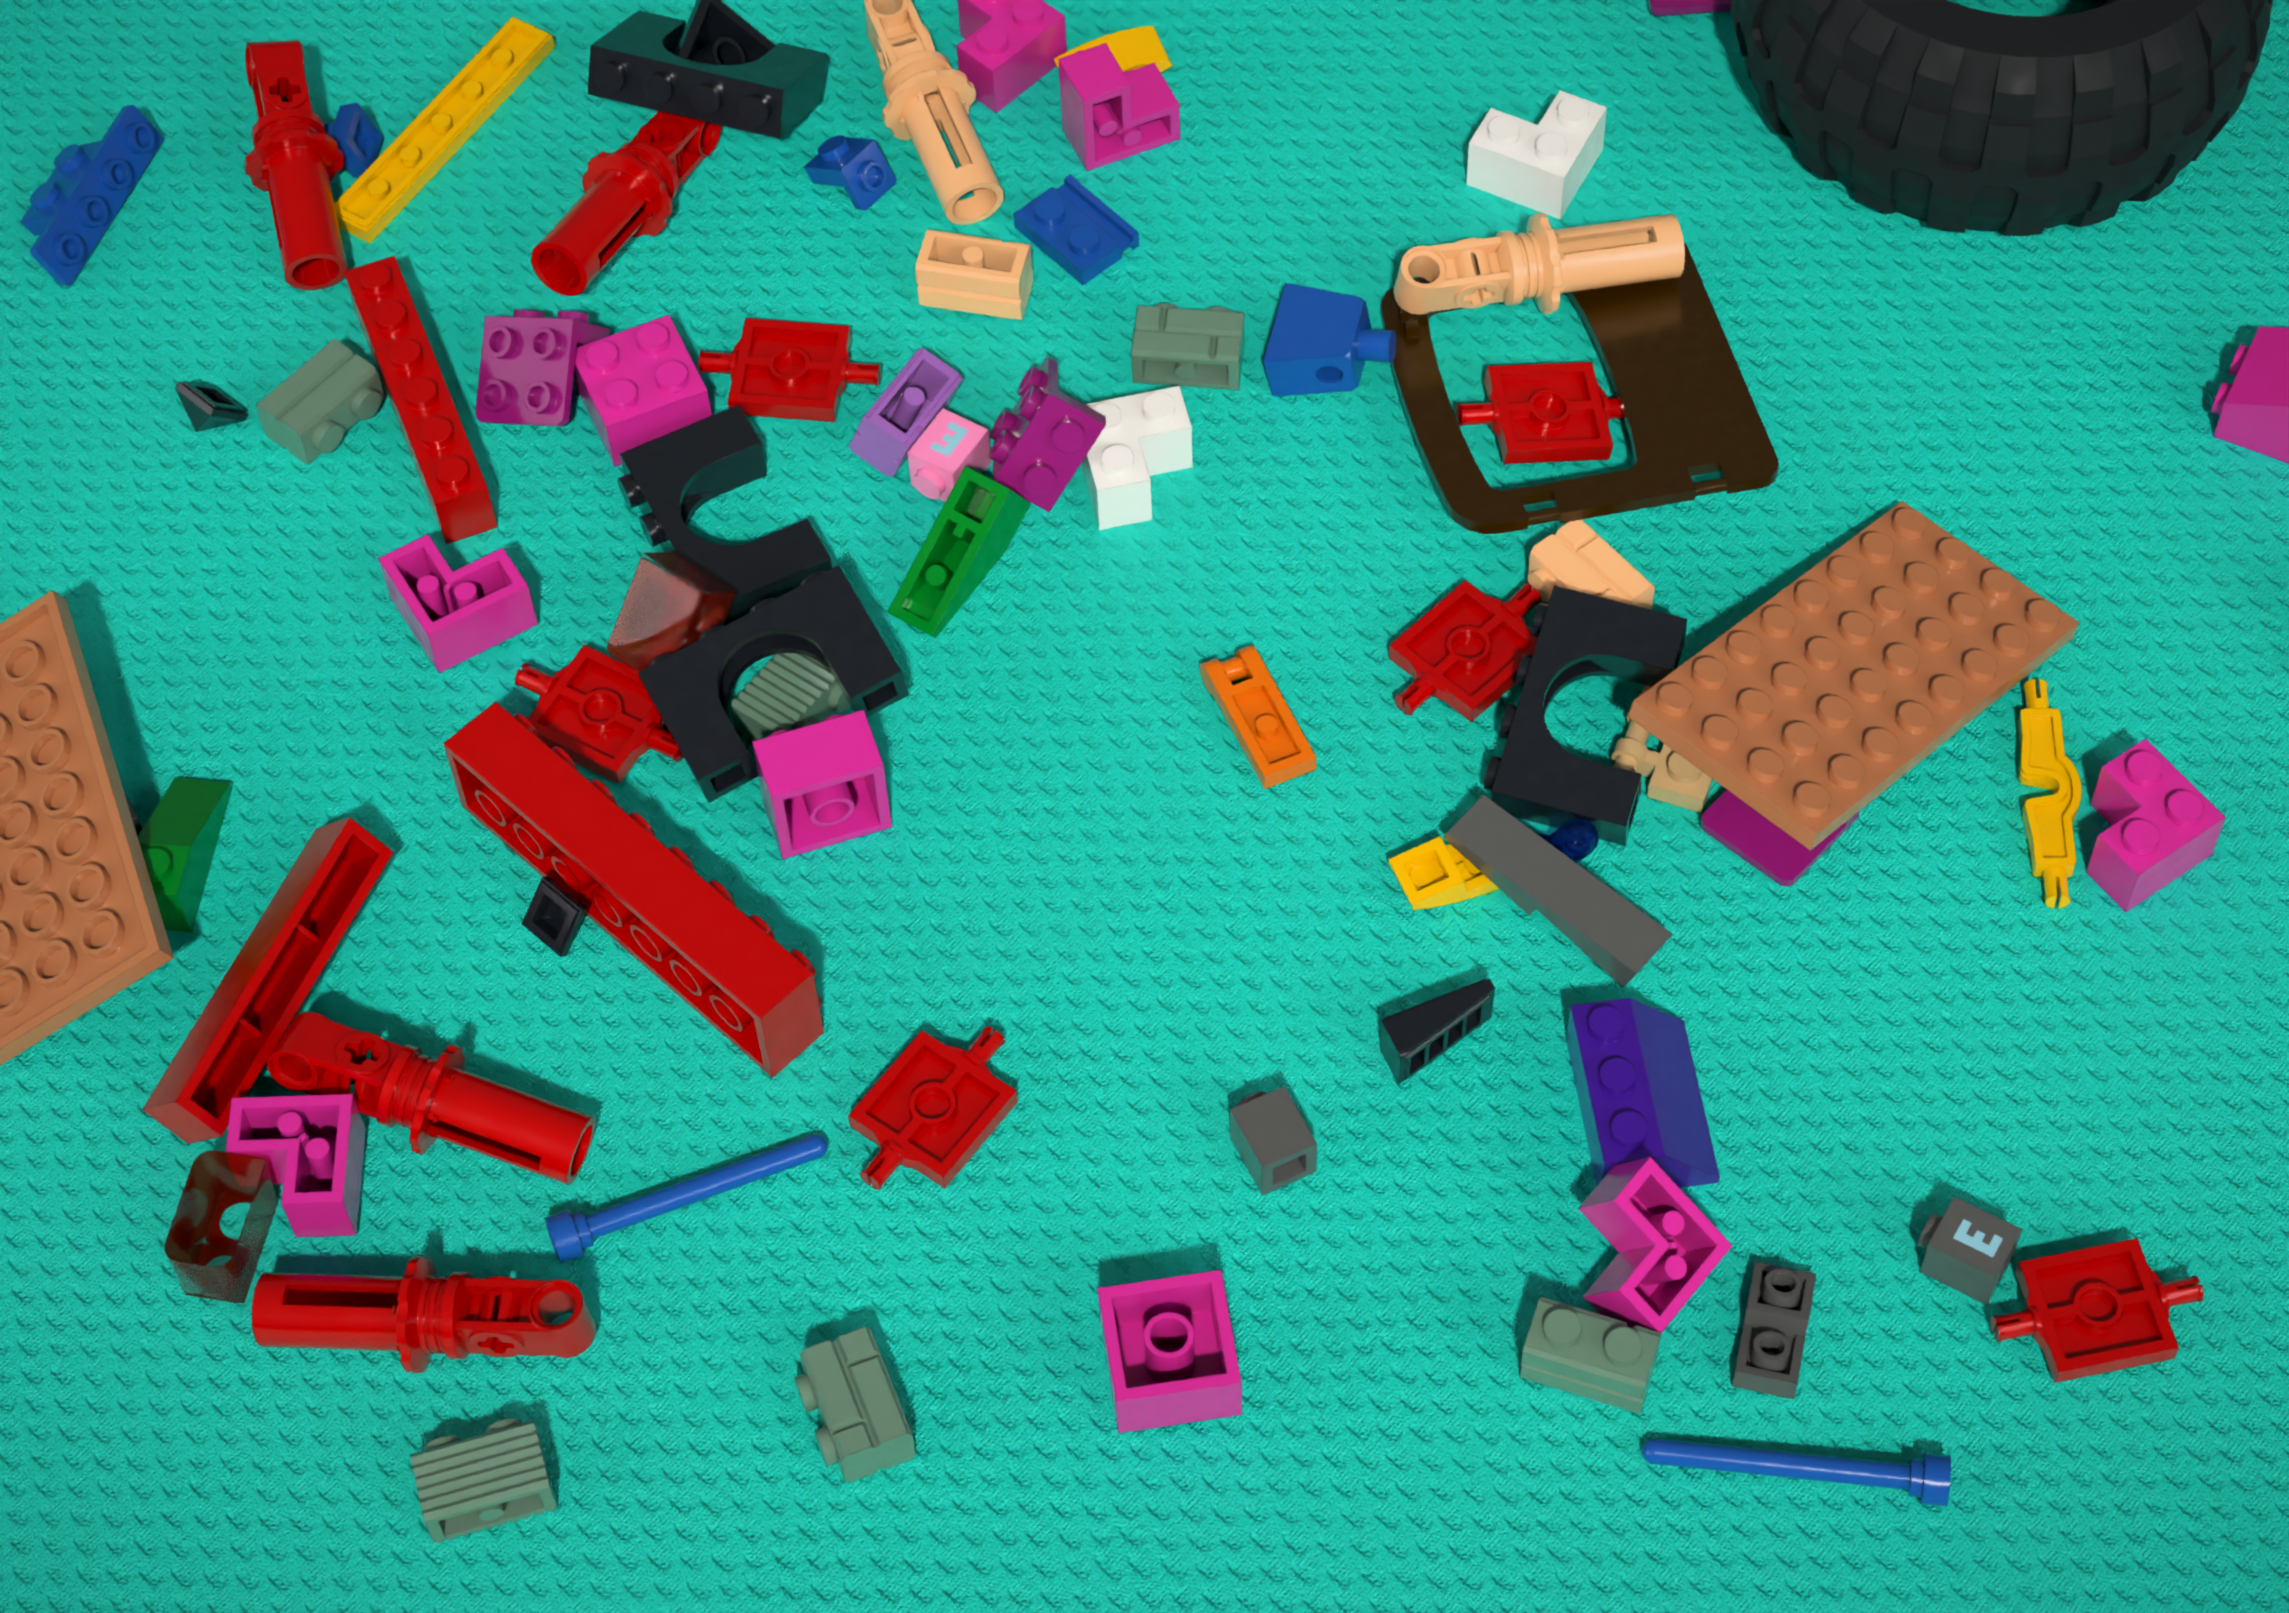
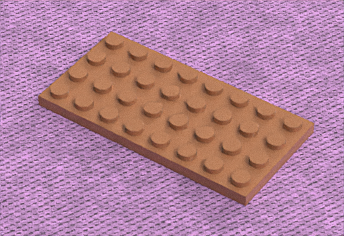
[1628,501,2080,851]
[0,590,174,1066]

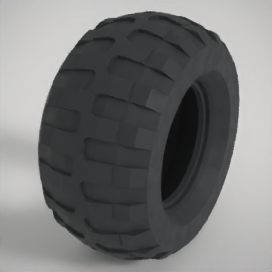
[1731,0,2273,236]

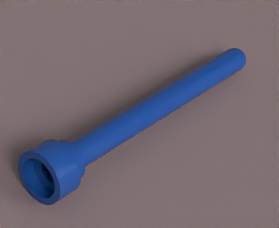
[544,1135,828,1264]
[1641,1439,1951,1507]

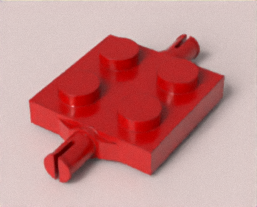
[698,318,881,422]
[1457,362,1624,464]
[1389,580,1541,722]
[515,645,682,784]
[848,1026,1018,1190]
[1991,1238,2203,1383]

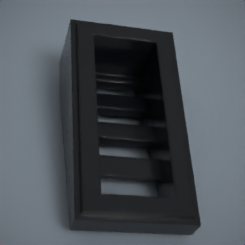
[1380,979,1495,1083]

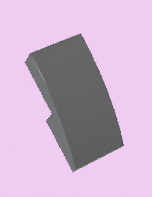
[1732,1261,1816,1399]

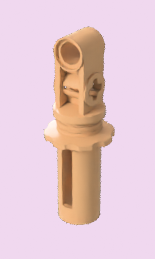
[864,0,1004,225]
[1393,213,1685,314]

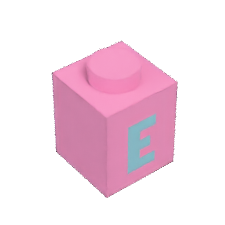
[907,408,991,502]

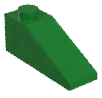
[887,466,1031,638]
[138,778,232,932]

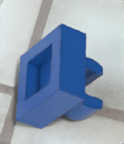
[324,103,383,178]

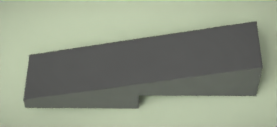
[1443,794,1672,988]

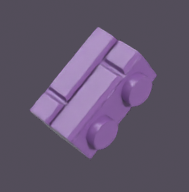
[848,348,963,478]

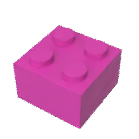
[574,315,712,467]
[752,710,892,859]
[1097,1270,1242,1433]

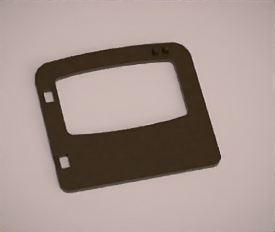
[1381,243,1779,534]

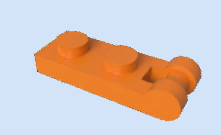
[1199,645,1316,789]

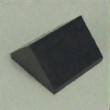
[674,0,776,65]

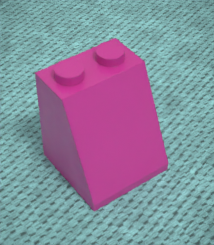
[2211,326,2289,464]

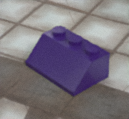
[1566,998,1720,1188]

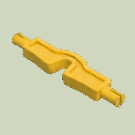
[2017,679,2082,908]

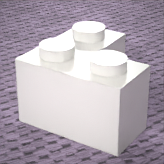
[1466,90,1607,219]
[1081,386,1193,530]

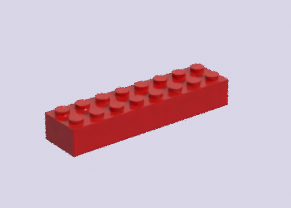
[443,701,824,1078]

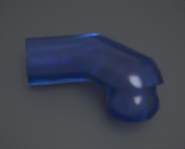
[1536,819,1599,863]

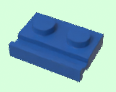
[1013,175,1139,285]

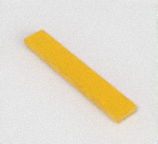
[334,16,555,244]

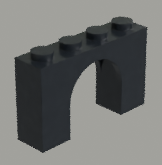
[588,10,827,139]
[617,405,832,629]
[638,565,909,803]
[1484,586,1687,846]

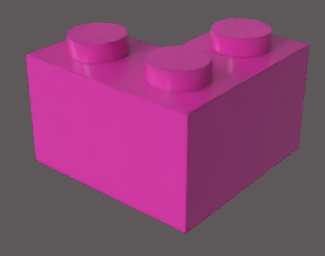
[957,0,1067,113]
[1058,43,1180,171]
[378,534,538,673]
[2086,738,2226,912]
[226,1094,366,1237]
[1578,1157,1733,1333]

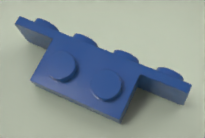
[20,105,163,286]

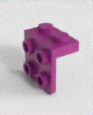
[475,310,610,427]
[989,357,1106,512]
[1701,790,1860,886]

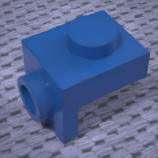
[804,135,896,210]

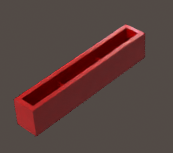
[344,256,498,544]
[142,817,393,1144]

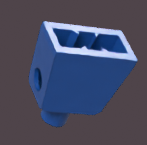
[1263,284,1396,396]

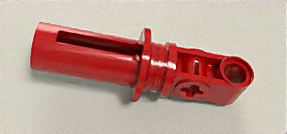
[244,40,348,290]
[531,111,722,296]
[267,1012,596,1185]
[252,1255,596,1373]

